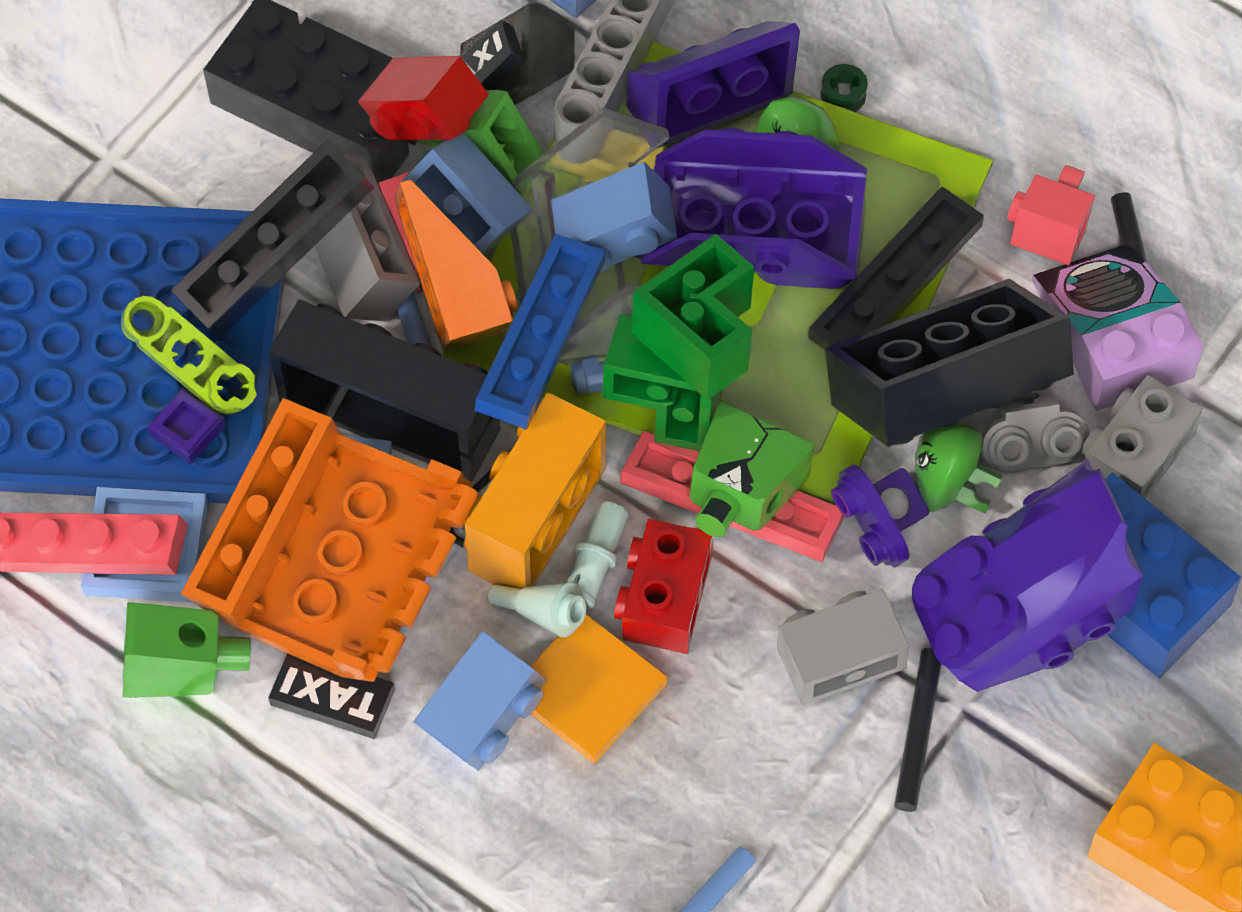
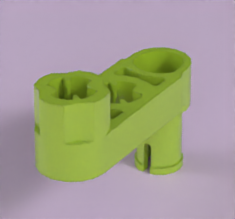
[121,296,257,415]

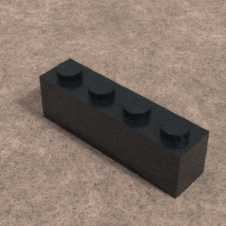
[172,139,374,337]

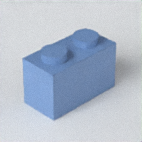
[401,133,533,254]
[551,162,677,272]
[413,631,547,771]

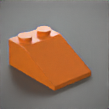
[394,179,518,352]

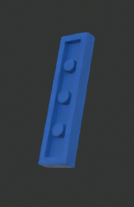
[475,233,606,430]

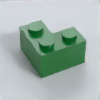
[631,234,754,400]
[602,314,723,451]

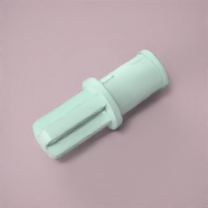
[567,501,629,610]

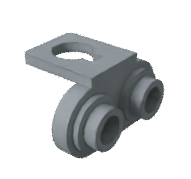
[982,389,1089,472]

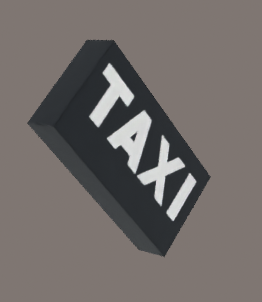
[462,19,524,90]
[268,653,395,739]

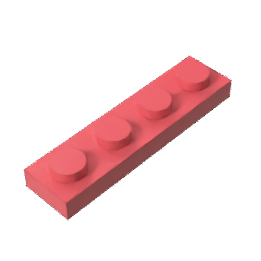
[620,430,844,563]
[0,512,188,575]

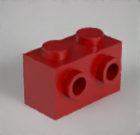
[358,55,489,140]
[614,519,713,654]

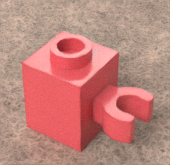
[1007,165,1095,266]

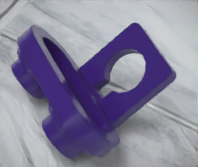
[831,464,930,568]

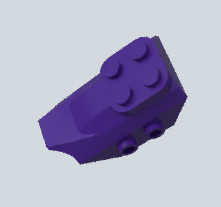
[634,128,867,289]
[911,459,1143,692]

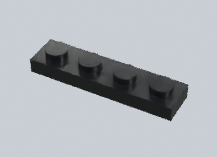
[808,186,984,350]

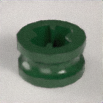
[820,64,868,112]

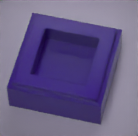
[147,389,226,465]

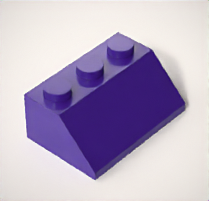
[626,21,800,149]

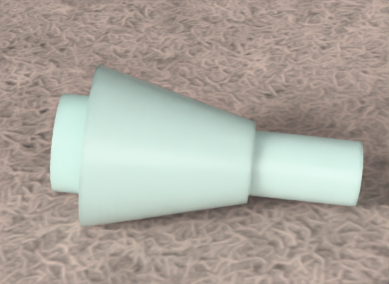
[488,582,587,638]

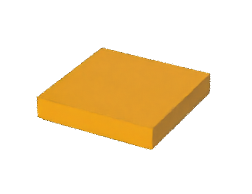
[530,614,667,764]

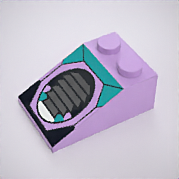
[1032,244,1204,411]

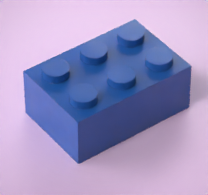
[1105,472,1242,679]

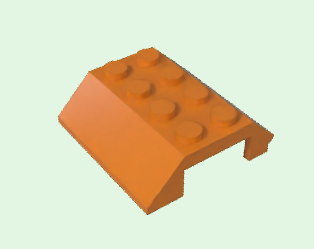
[181,398,478,682]

